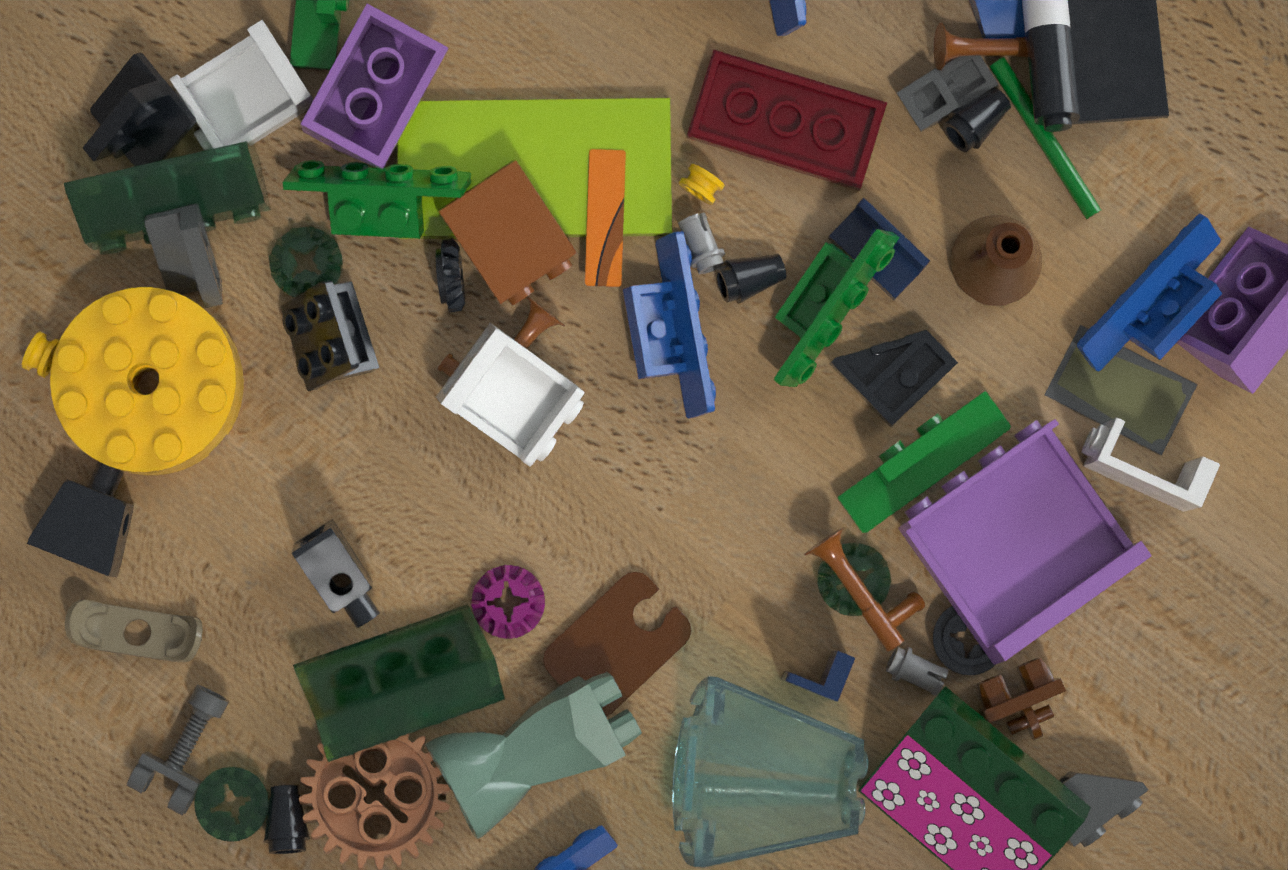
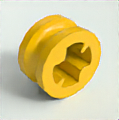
[679,163,725,205]
[22,331,59,378]

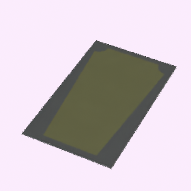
[1045,325,1197,455]

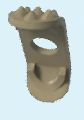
[64,600,203,662]

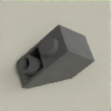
[1059,771,1148,847]

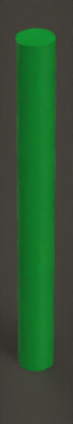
[989,57,1102,220]

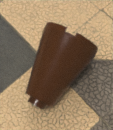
[951,215,1042,306]

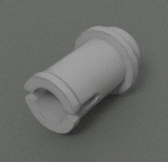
[678,213,725,274]
[886,646,948,696]

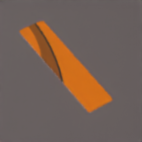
[585,149,626,287]

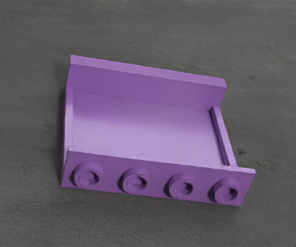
[898,419,1152,665]

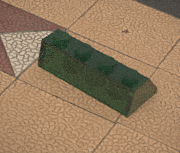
[64,141,271,255]
[293,604,505,762]

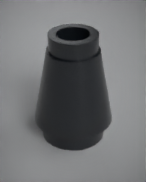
[943,88,1011,152]
[715,253,787,304]
[263,785,310,854]

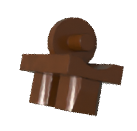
[977,657,1066,740]

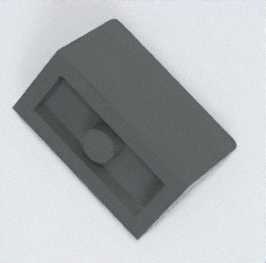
[145,204,223,308]

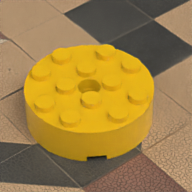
[50,287,244,475]

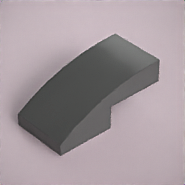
[897,55,999,132]

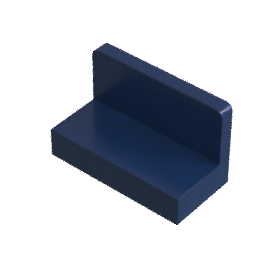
[828,198,930,301]
[781,651,855,702]

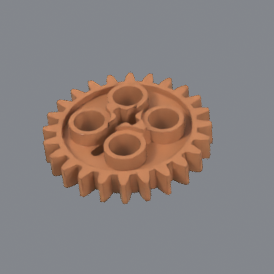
[299,718,451,870]

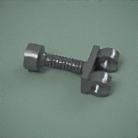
[127,685,229,815]

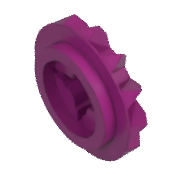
[471,565,545,639]

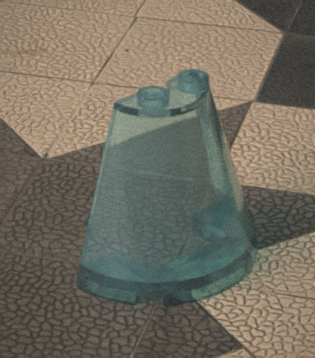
[672,676,868,868]

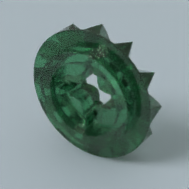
[269,226,343,297]
[817,542,892,616]
[194,767,269,842]

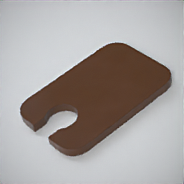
[543,572,691,717]

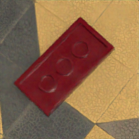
[687,50,887,191]

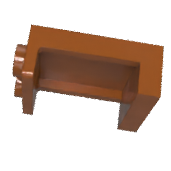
[437,160,577,306]

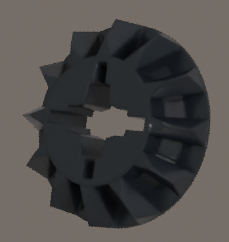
[435,238,466,313]
[932,606,996,675]

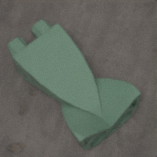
[425,672,642,839]

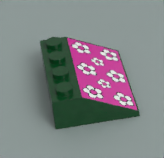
[858,686,1091,870]

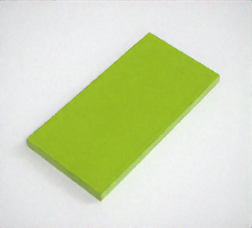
[397,98,672,239]

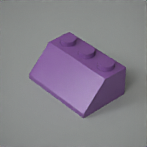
[301,3,448,170]
[1177,226,1288,394]

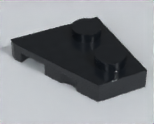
[830,330,958,427]

